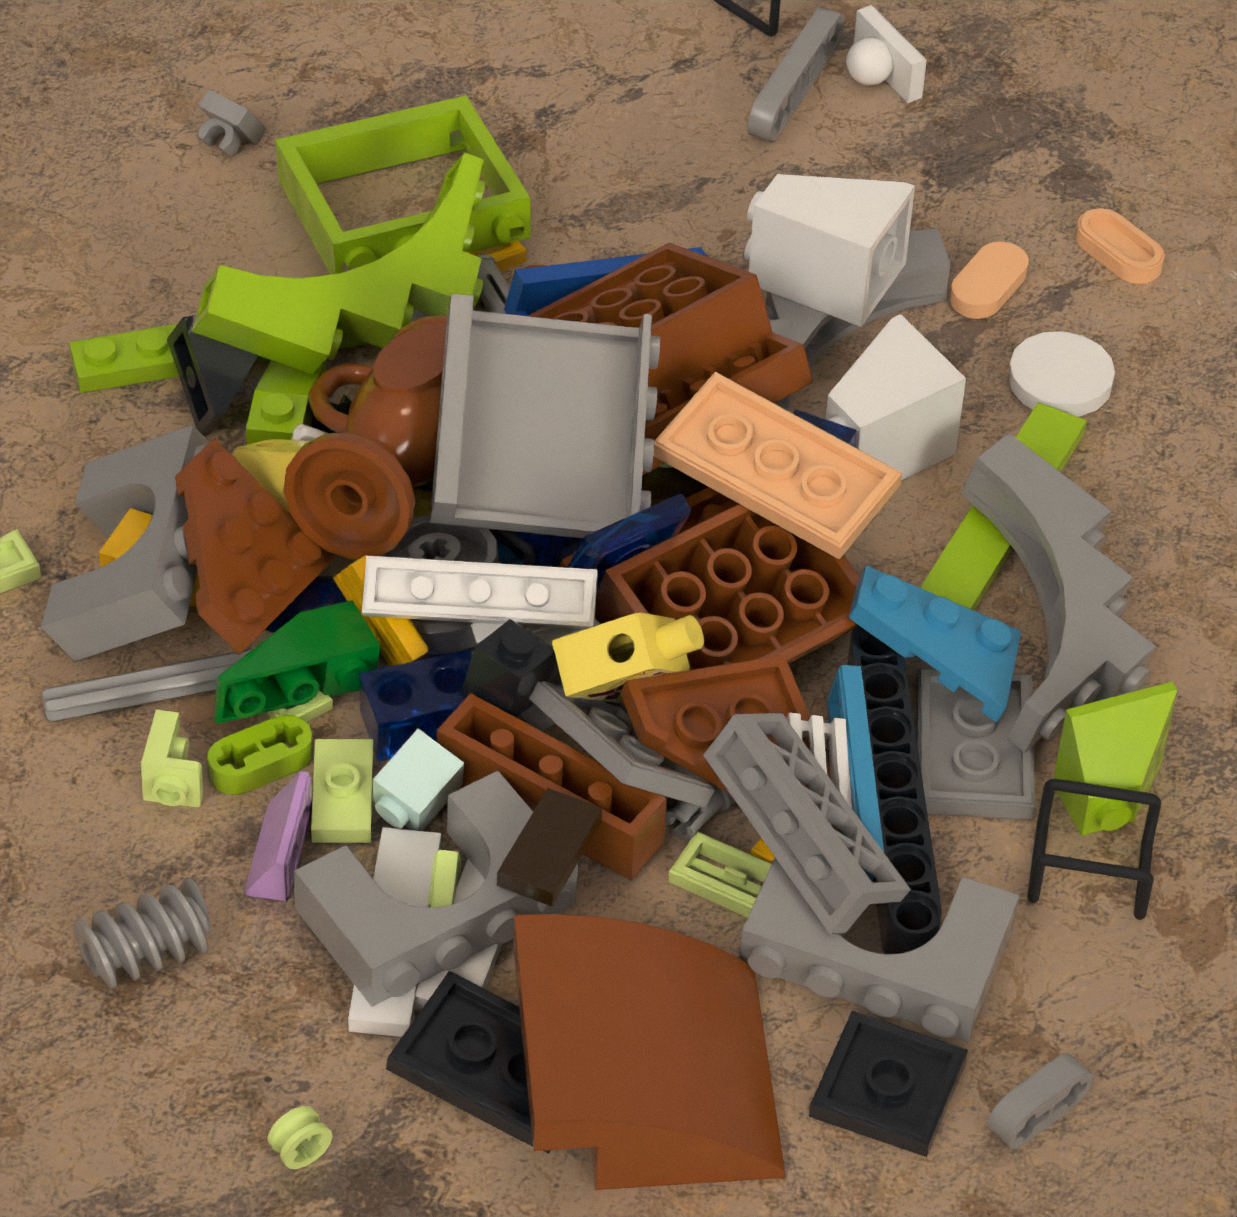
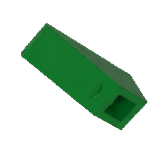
[213,600,381,724]

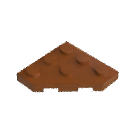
[175,439,335,655]
[620,655,831,794]

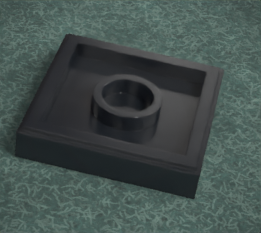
[809,1011,968,1157]

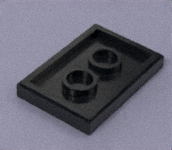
[386,970,551,1154]

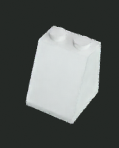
[744,174,915,327]
[823,314,966,481]

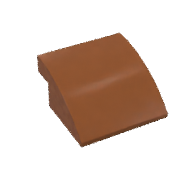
[528,243,813,475]
[560,487,860,670]
[513,914,785,1190]

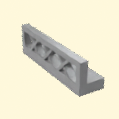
[703,713,911,934]

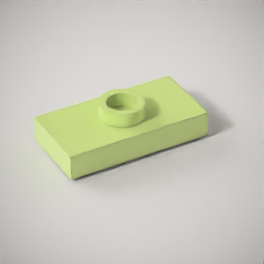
[311,739,374,843]

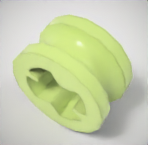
[267,1106,333,1169]

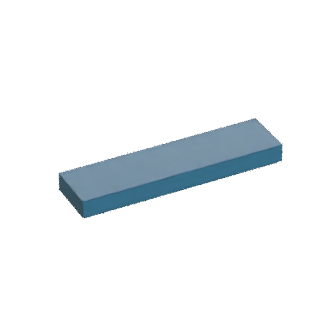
[826,665,884,882]

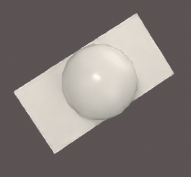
[846,5,927,103]

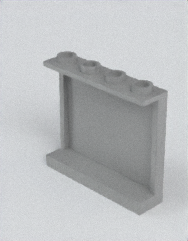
[430,293,660,543]

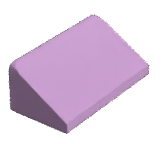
[245,771,312,901]

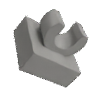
[198,89,266,157]

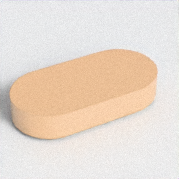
[1075,208,1165,284]
[950,241,1029,319]

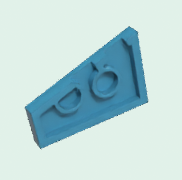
[849,565,1021,723]

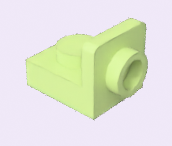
[141,710,203,807]

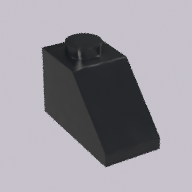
[167,315,258,436]
[460,619,562,718]

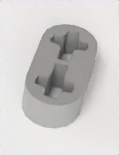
[987,1053,1094,1149]

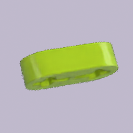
[207,715,313,795]

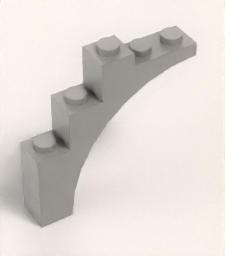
[765,228,950,412]
[961,433,1156,753]

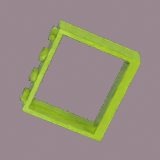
[275,95,531,274]

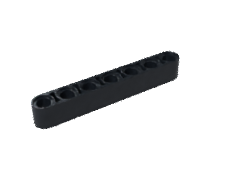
[847,625,942,954]

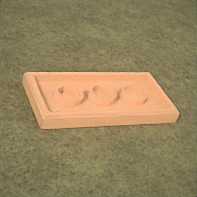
[653,372,902,559]

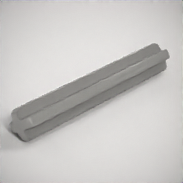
[42,648,254,722]

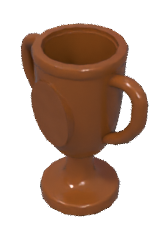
[283,315,447,559]

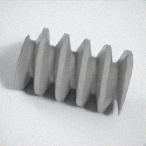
[73,877,210,990]

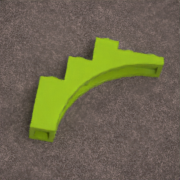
[192,152,485,374]

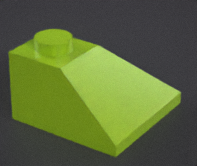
[1053,681,1178,836]

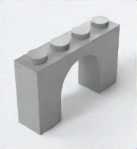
[41,425,209,662]
[294,771,578,1007]
[740,858,1020,1042]

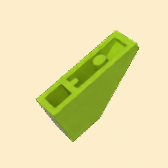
[246,359,327,445]

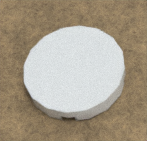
[1009,331,1115,417]

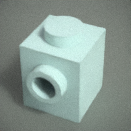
[372,729,464,831]

